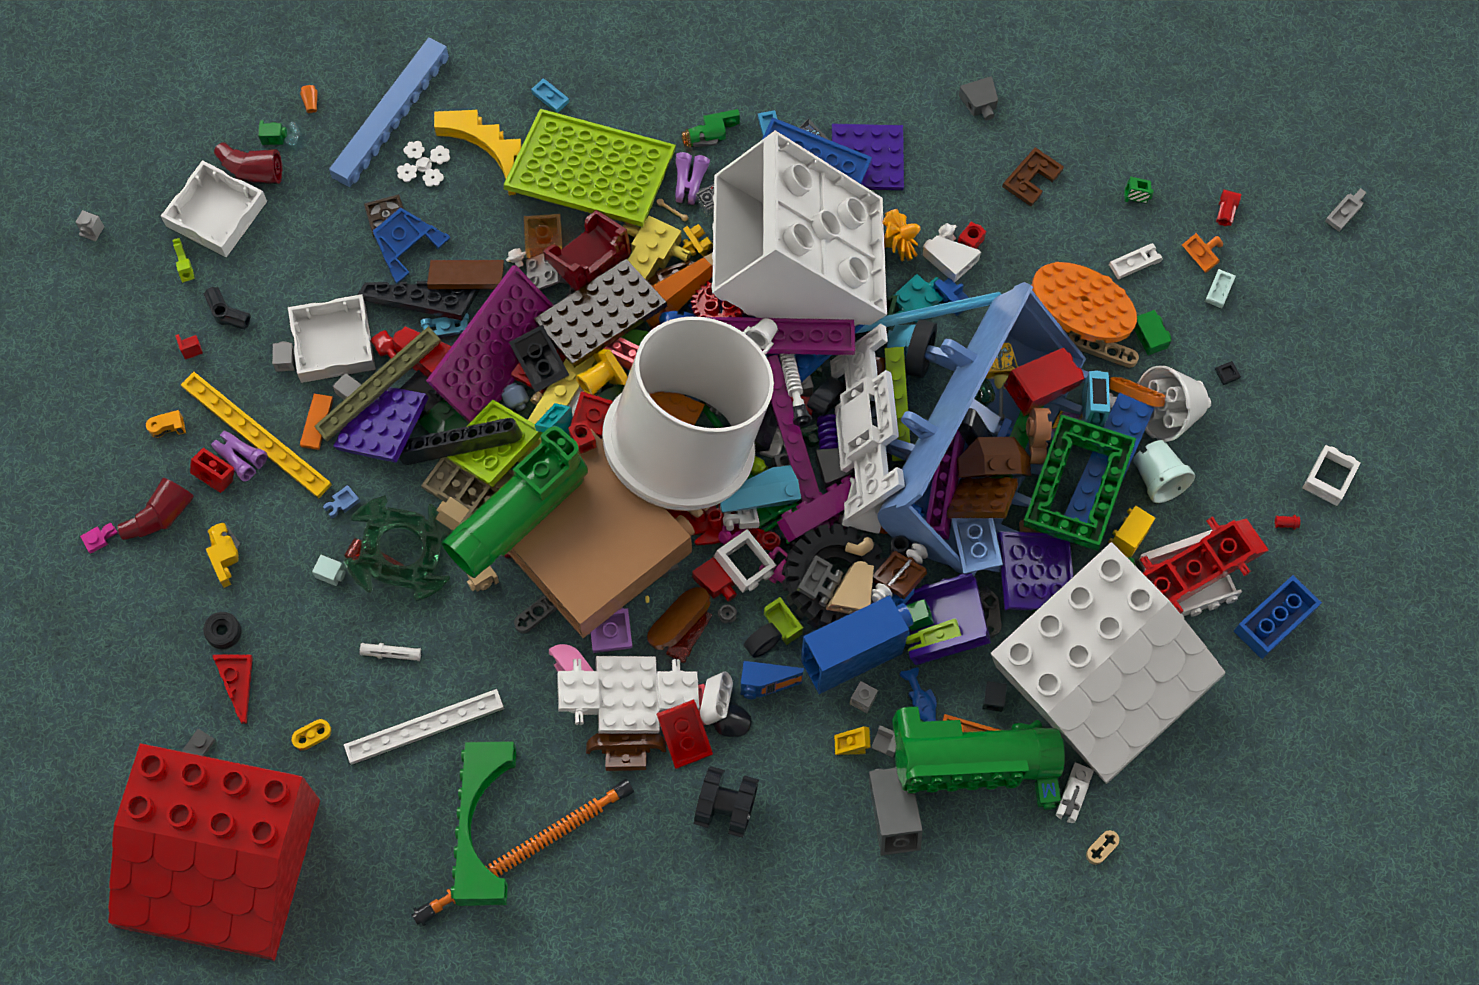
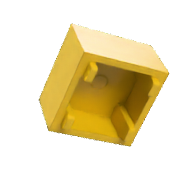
[1108,506,1155,557]

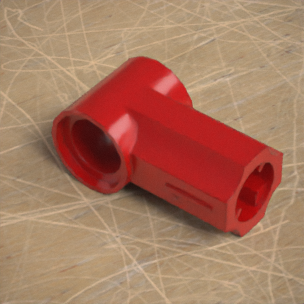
[1216,189,1241,226]

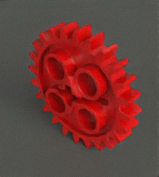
[691,281,746,318]

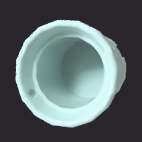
[1133,440,1195,503]

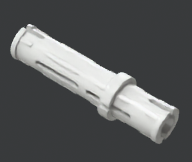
[360,643,421,661]

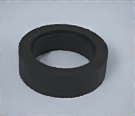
[905,319,937,378]

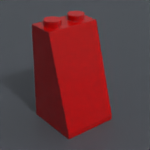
[392,327,452,378]
[1004,347,1085,416]

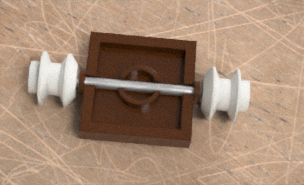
[871,543,928,602]

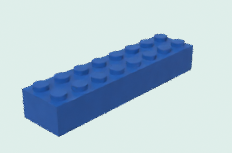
[1064,393,1155,523]

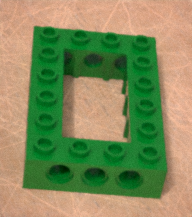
[1023,414,1136,551]

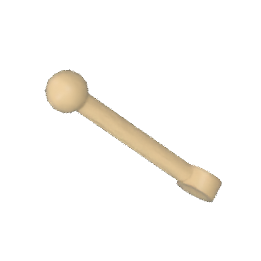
[657,199,688,222]

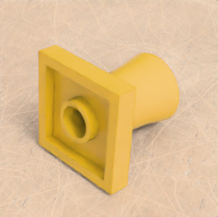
[576,349,628,395]

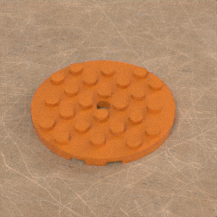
[1031,262,1137,343]

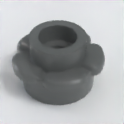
[718,605,737,623]

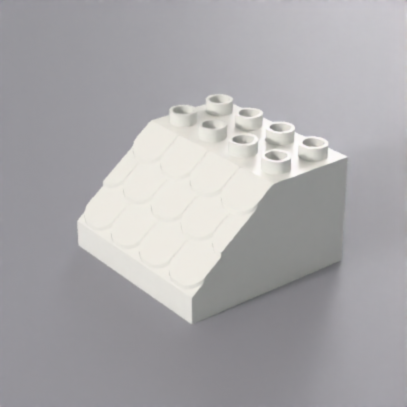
[711,130,887,326]
[991,542,1225,784]

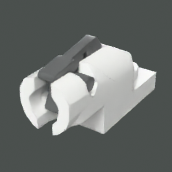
[1056,762,1094,823]

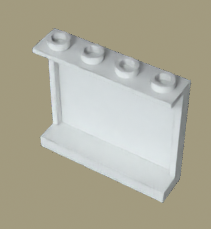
[1139,530,1242,619]

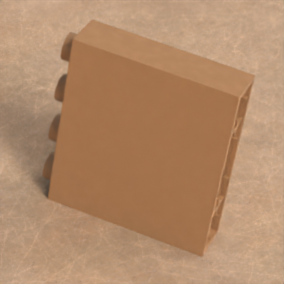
[508,429,695,638]

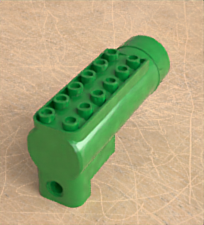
[441,426,588,578]
[892,707,1065,794]

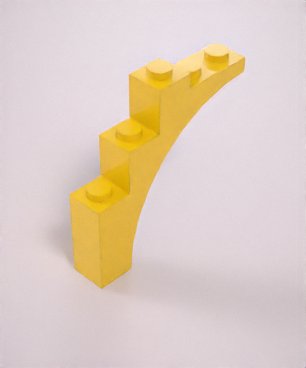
[434,110,522,195]

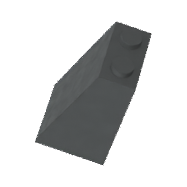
[869,767,922,855]

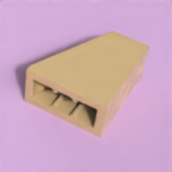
[826,561,874,614]

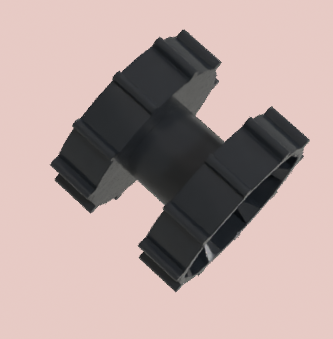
[693,766,759,838]

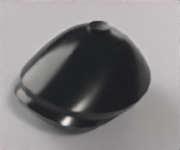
[713,702,751,737]

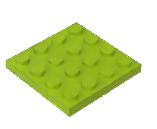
[445,400,543,487]

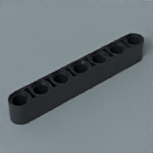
[399,418,523,465]

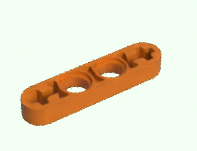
[1109,377,1166,407]

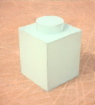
[312,555,345,586]

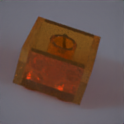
[524,214,563,259]

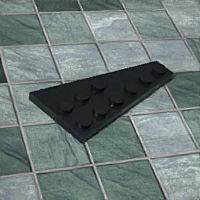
[358,281,480,321]

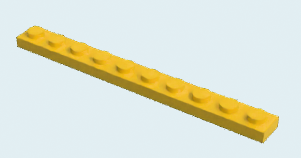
[181,372,332,499]

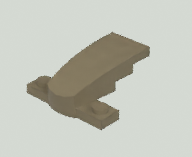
[421,457,514,524]

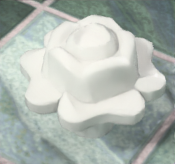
[938,223,957,241]
[506,248,526,267]

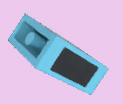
[1082,371,1110,427]

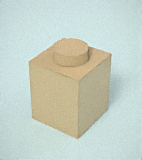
[436,497,469,530]

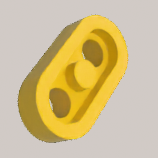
[291,719,331,750]

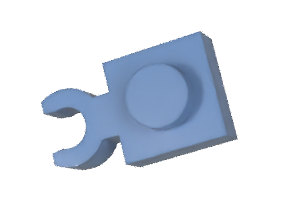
[323,485,360,518]

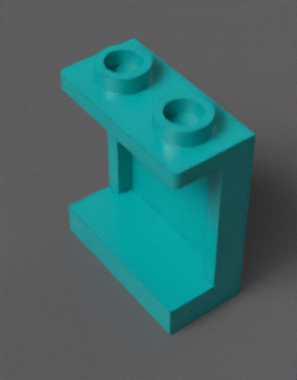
[535,403,573,436]

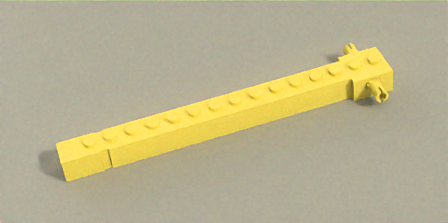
[513,216,691,467]

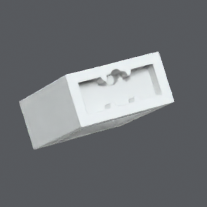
[1303,445,1360,506]
[714,529,776,593]

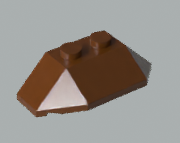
[957,437,1032,478]

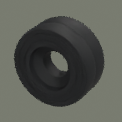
[203,612,242,649]

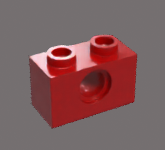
[190,448,234,493]

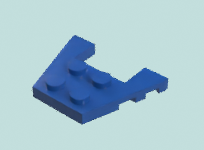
[373,208,451,284]

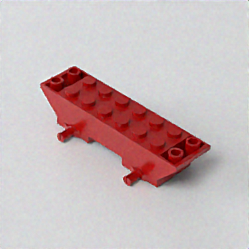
[1140,517,1269,614]

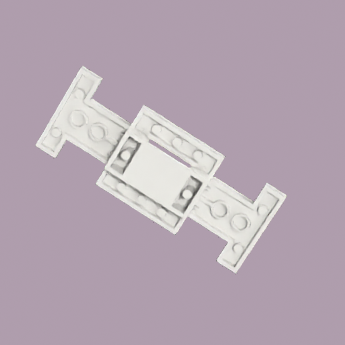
[830,324,905,522]

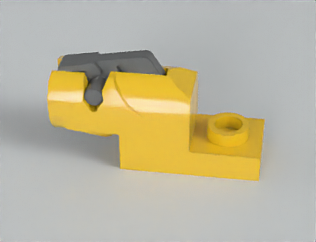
[206,523,241,588]

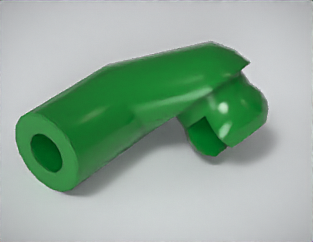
[1011,720,1043,730]

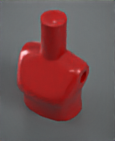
[370,330,396,359]

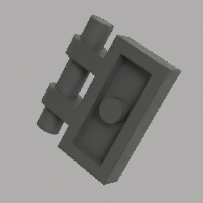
[796,555,843,607]

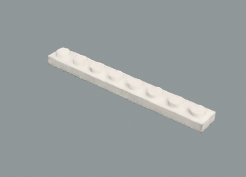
[344,689,504,765]

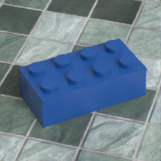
[1233,575,1322,659]

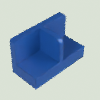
[933,278,969,316]

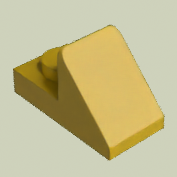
[834,726,871,755]

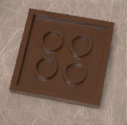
[947,477,1018,518]

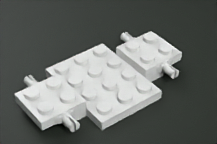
[557,656,699,733]

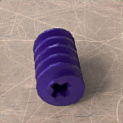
[817,414,839,450]

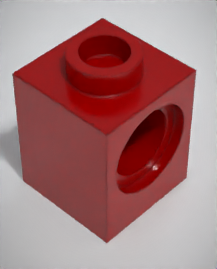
[957,221,986,249]
[568,420,597,454]

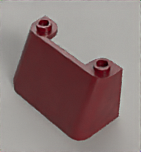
[543,210,631,291]

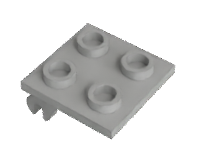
[526,253,568,290]

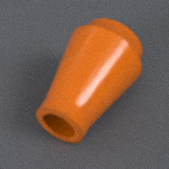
[300,85,318,113]

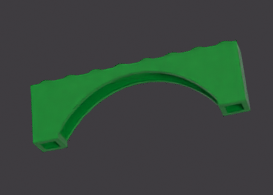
[451,742,517,906]

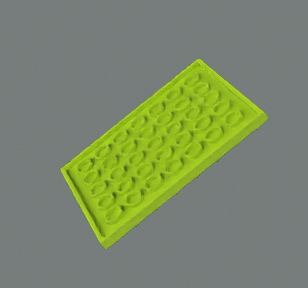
[504,109,676,227]

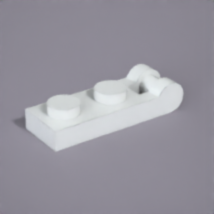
[1109,243,1163,280]

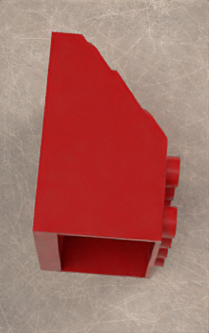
[108,743,320,961]

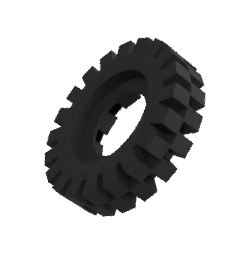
[782,524,887,628]

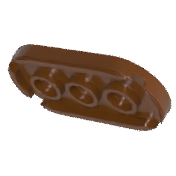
[647,587,711,650]

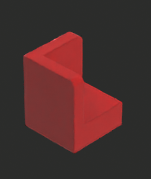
[175,334,203,360]

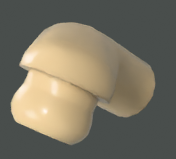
[845,537,874,556]

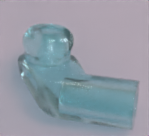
[285,122,302,146]

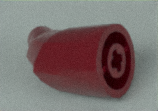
[214,142,282,184]
[118,478,194,540]

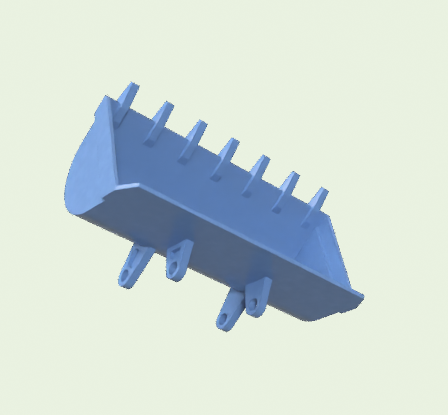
[877,282,1089,576]

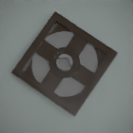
[364,194,403,237]

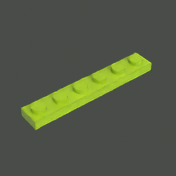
[885,347,910,461]

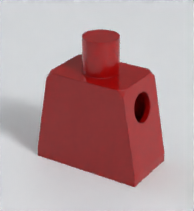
[692,557,737,601]

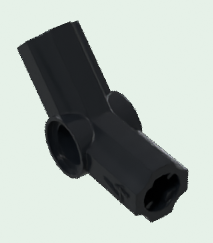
[203,287,251,330]

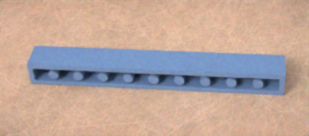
[329,37,449,187]

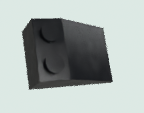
[509,325,569,393]

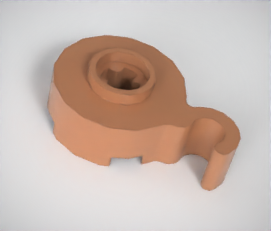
[1026,408,1052,464]

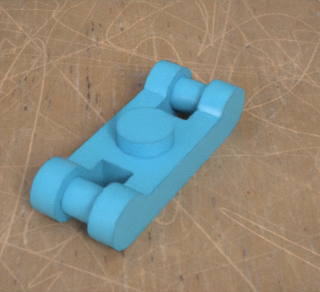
[421,313,469,338]

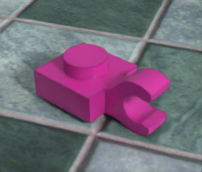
[80,523,118,554]

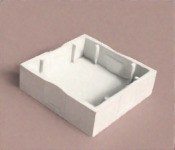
[161,160,267,257]
[288,294,376,383]

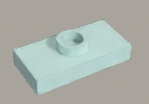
[1205,269,1236,308]

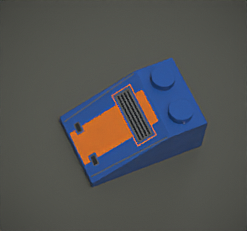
[740,661,804,699]

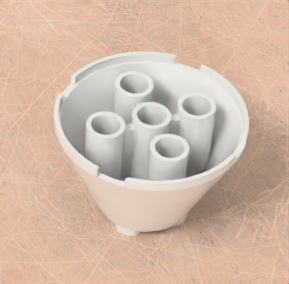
[1138,366,1211,442]

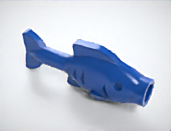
[900,667,937,722]

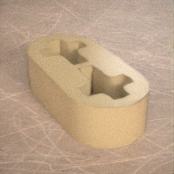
[1086,830,1119,865]

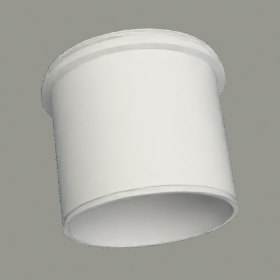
[602,317,774,511]

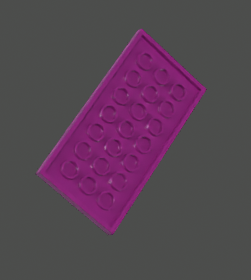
[426,265,554,423]

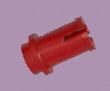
[1275,515,1300,530]

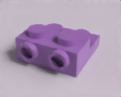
[591,607,632,653]

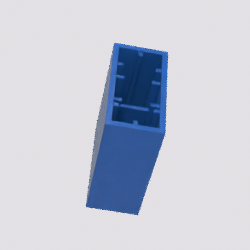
[801,595,913,694]

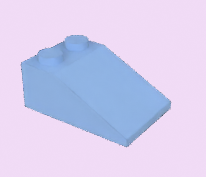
[951,518,1003,574]

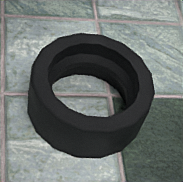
[743,623,782,658]

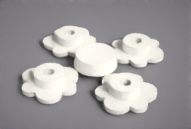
[397,141,450,187]

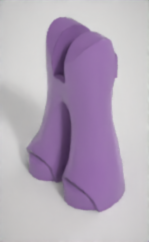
[675,152,710,205]
[211,431,267,481]

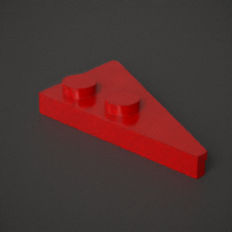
[213,655,253,724]

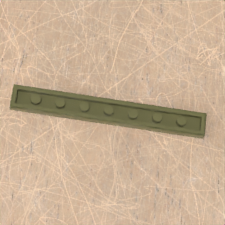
[314,326,442,441]

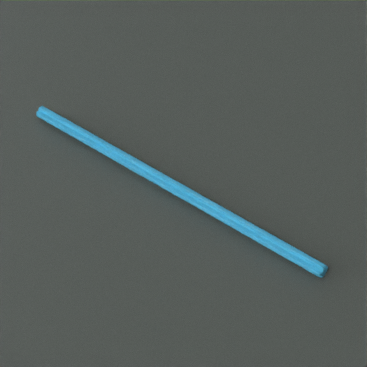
[855,292,1001,334]

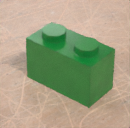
[1134,310,1171,356]

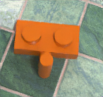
[1182,233,1223,273]

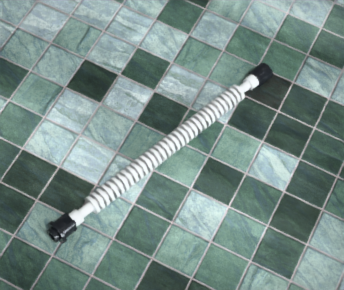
[779,354,812,427]

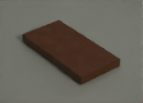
[427,260,504,289]

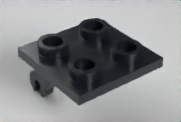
[400,370,444,420]

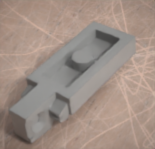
[1325,188,1366,232]

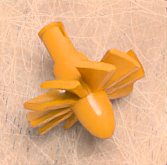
[882,209,921,261]

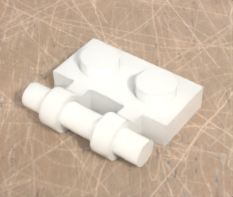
[720,506,759,531]

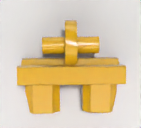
[682,224,713,258]

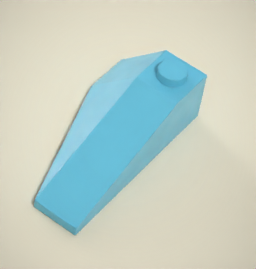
[720,465,801,513]

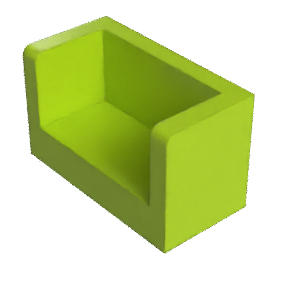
[764,597,803,645]

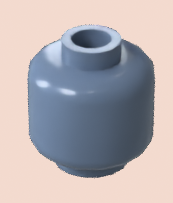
[502,383,530,412]

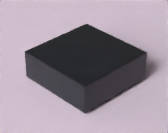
[1215,361,1241,385]

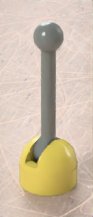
[994,375,1008,421]

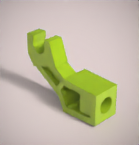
[173,238,195,283]

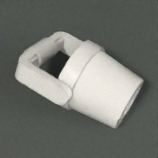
[743,318,778,355]

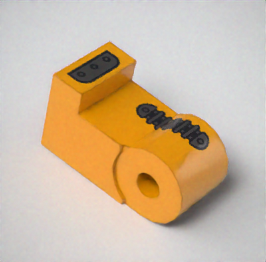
[146,410,186,438]

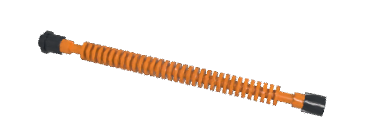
[411,779,634,926]

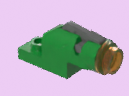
[681,109,740,147]

